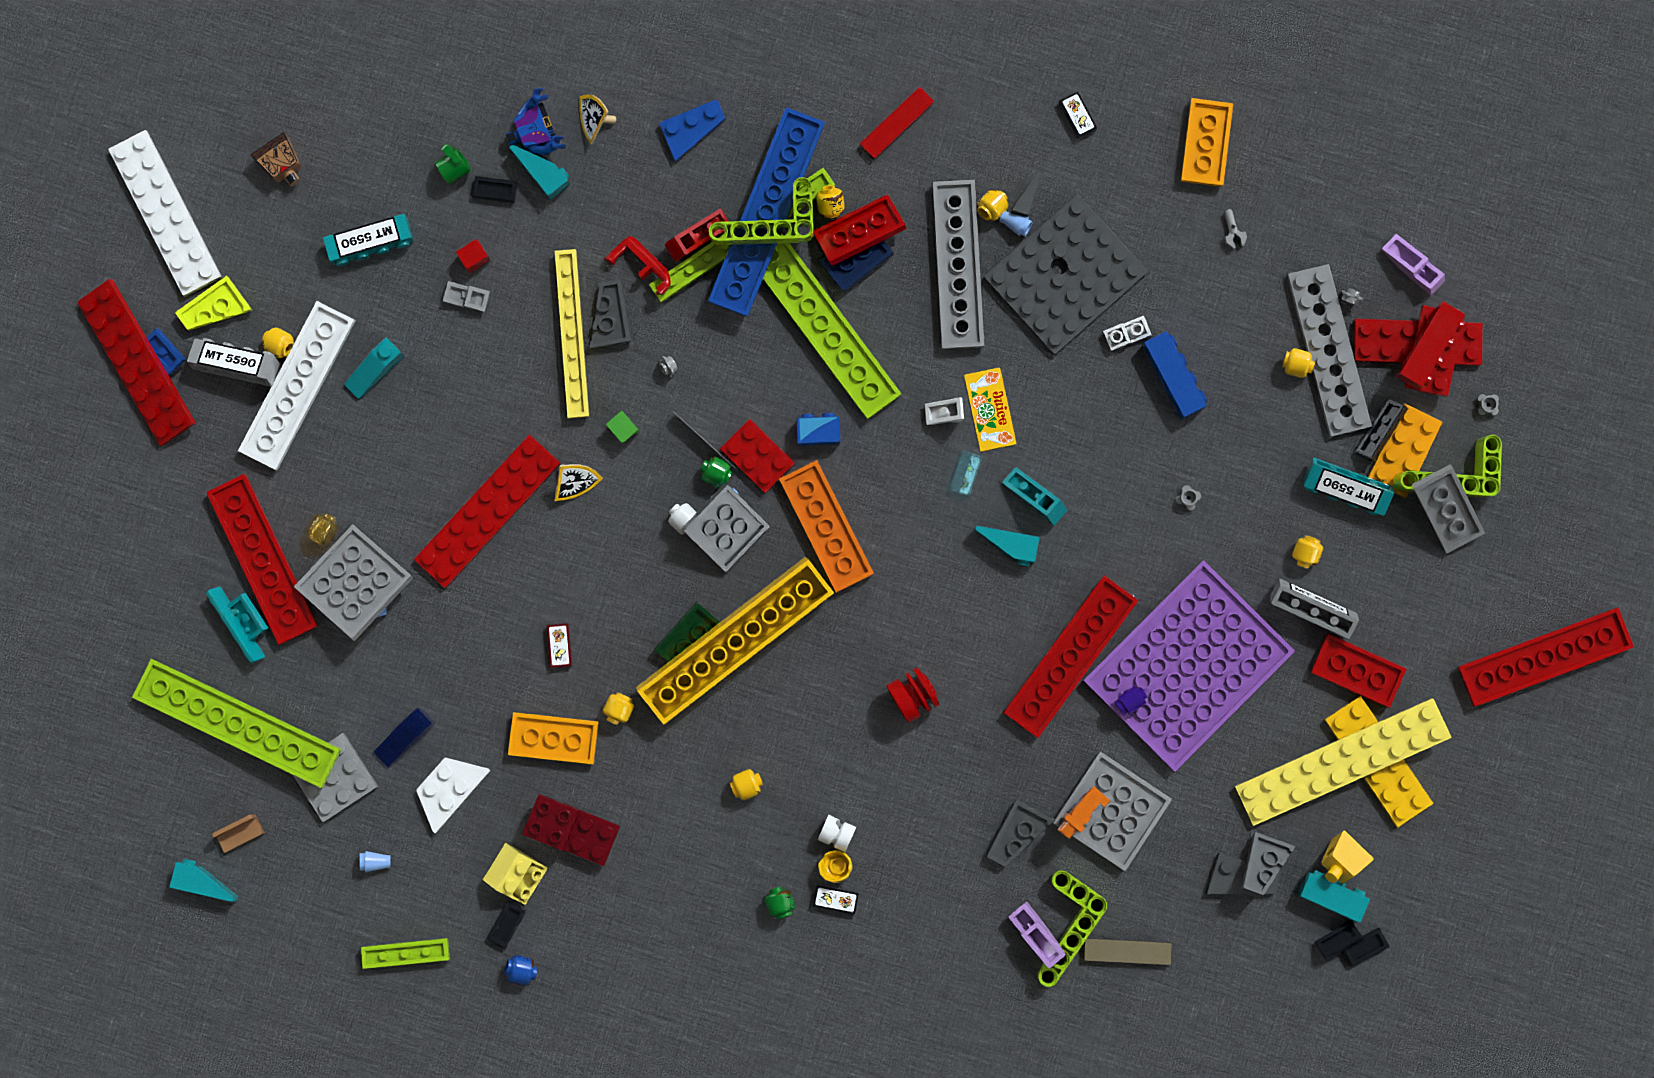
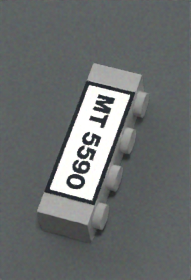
[187,338,280,387]
[1270,578,1359,639]

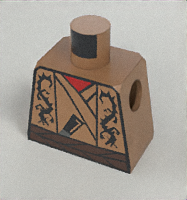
[250,132,302,187]

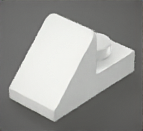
[925,397,964,425]

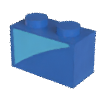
[797,413,840,446]

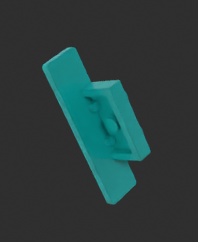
[206,586,268,663]

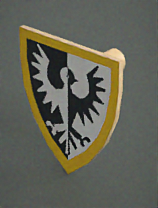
[579,94,616,144]
[554,464,603,501]

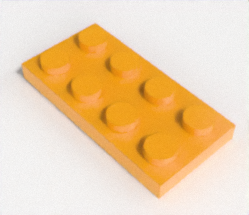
[1180,98,1233,187]
[1368,403,1442,498]
[508,712,599,764]

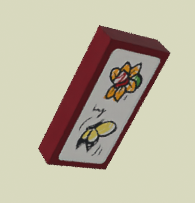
[547,623,572,668]

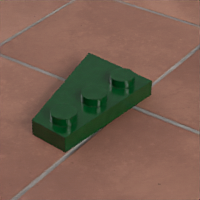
[654,601,720,662]

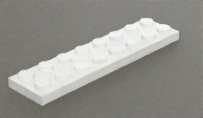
[108,130,222,297]
[238,301,355,470]

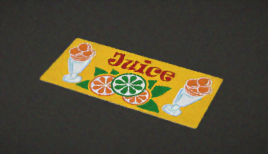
[964,368,1016,451]

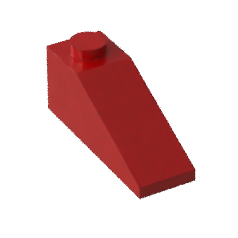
[664,208,729,262]

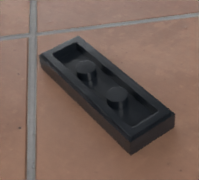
[1355,399,1408,462]

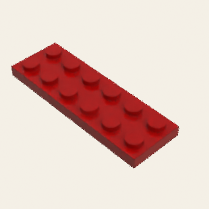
[1354,319,1483,366]

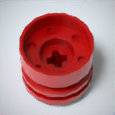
[886,667,940,724]

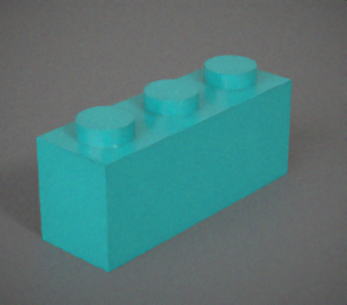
[1297,870,1370,923]

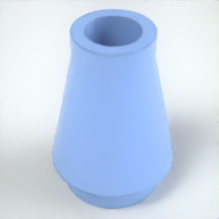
[999,211,1032,236]
[360,851,390,873]

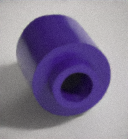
[1114,686,1148,716]

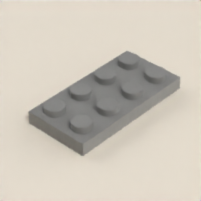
[1412,464,1485,553]

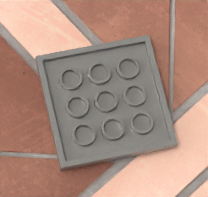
[294,524,413,641]
[1053,751,1172,871]

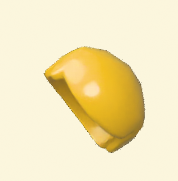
[818,850,853,883]

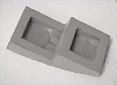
[442,281,490,312]

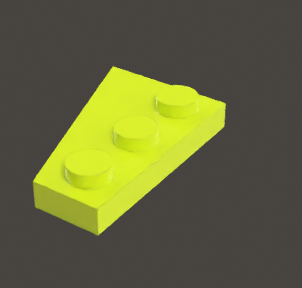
[175,276,253,331]

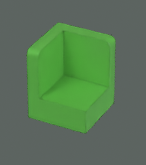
[606,411,640,443]

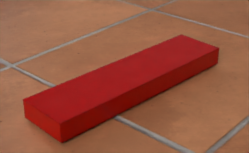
[860,87,934,160]

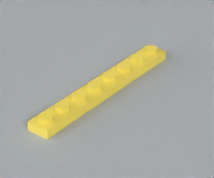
[555,249,589,419]

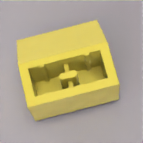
[483,843,548,905]

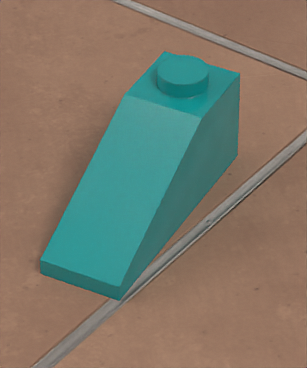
[509,145,570,200]
[344,337,405,399]
[1002,467,1068,526]
[975,526,1039,567]
[169,858,238,902]

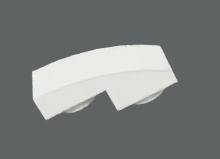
[1103,316,1152,351]

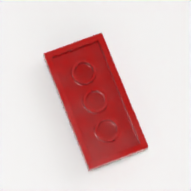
[813,194,907,266]
[1405,305,1464,397]
[1310,634,1407,708]

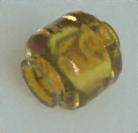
[306,512,339,545]

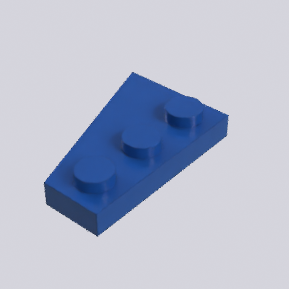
[659,99,726,163]

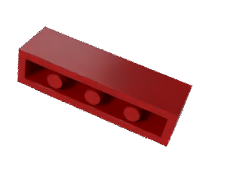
[1396,301,1465,390]

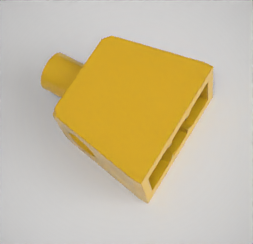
[1321,830,1374,884]

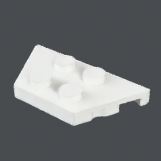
[416,758,491,833]

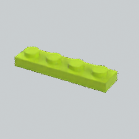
[361,938,450,969]

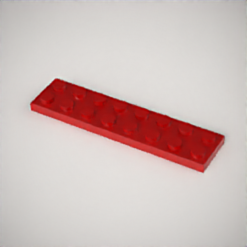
[77,279,196,446]
[414,434,561,588]
[206,473,318,645]
[1003,575,1139,738]
[1457,607,1634,707]

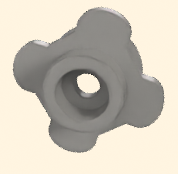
[1341,288,1363,305]
[659,356,678,378]
[1477,394,1499,415]
[1176,485,1201,510]

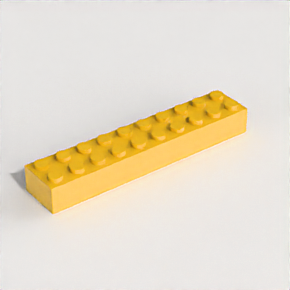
[636,557,834,725]

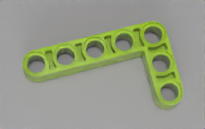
[709,177,813,245]
[1393,435,1502,498]
[1037,870,1107,987]

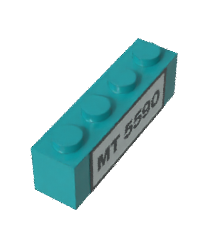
[323,214,414,266]
[1304,457,1394,516]

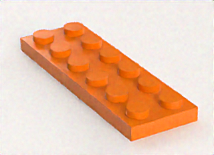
[779,460,874,593]

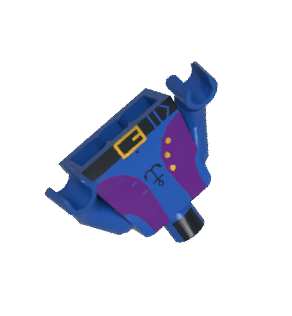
[506,88,566,156]

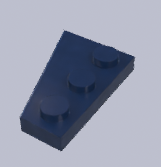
[818,241,894,293]

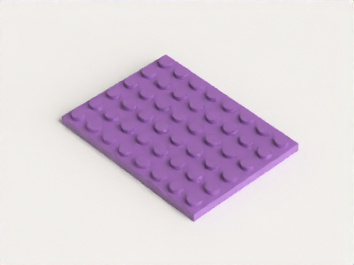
[1083,560,1295,772]

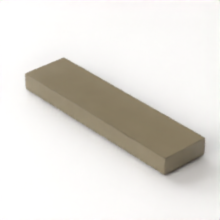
[1084,938,1172,965]

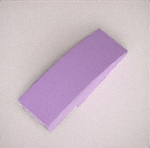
[1382,234,1445,296]
[1009,901,1066,969]

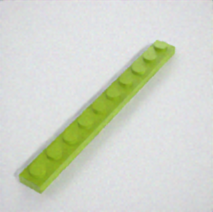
[649,168,835,303]

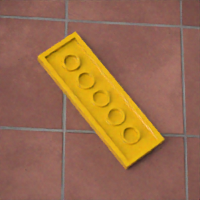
[1324,696,1433,827]

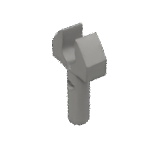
[1224,209,1247,250]

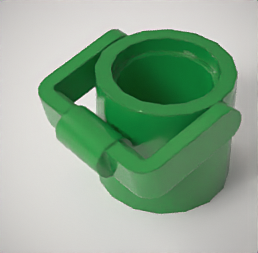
[435,143,472,185]

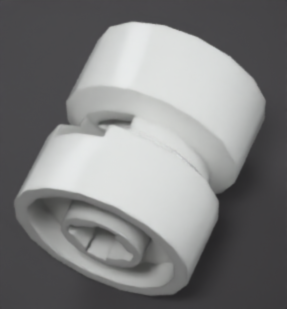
[818,815,856,852]

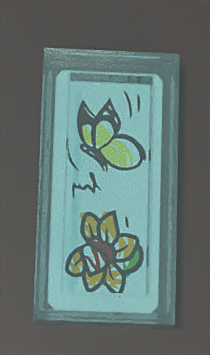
[949,450,983,497]

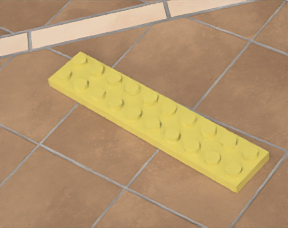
[1235,698,1452,826]

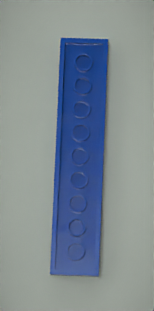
[708,107,825,318]

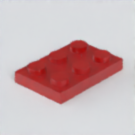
[720,419,795,494]

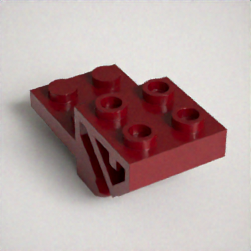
[522,794,621,866]

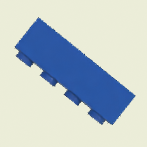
[1142,331,1207,420]

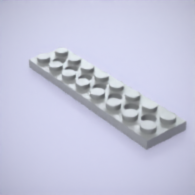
[932,180,984,349]
[1287,264,1372,437]

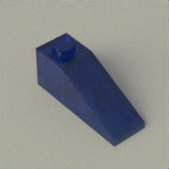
[374,707,436,767]

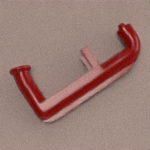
[604,236,671,295]

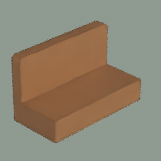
[212,814,264,853]

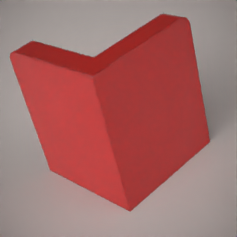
[456,239,490,273]

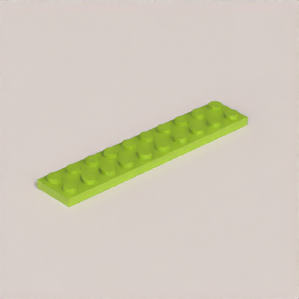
[763,233,901,420]
[132,659,342,788]

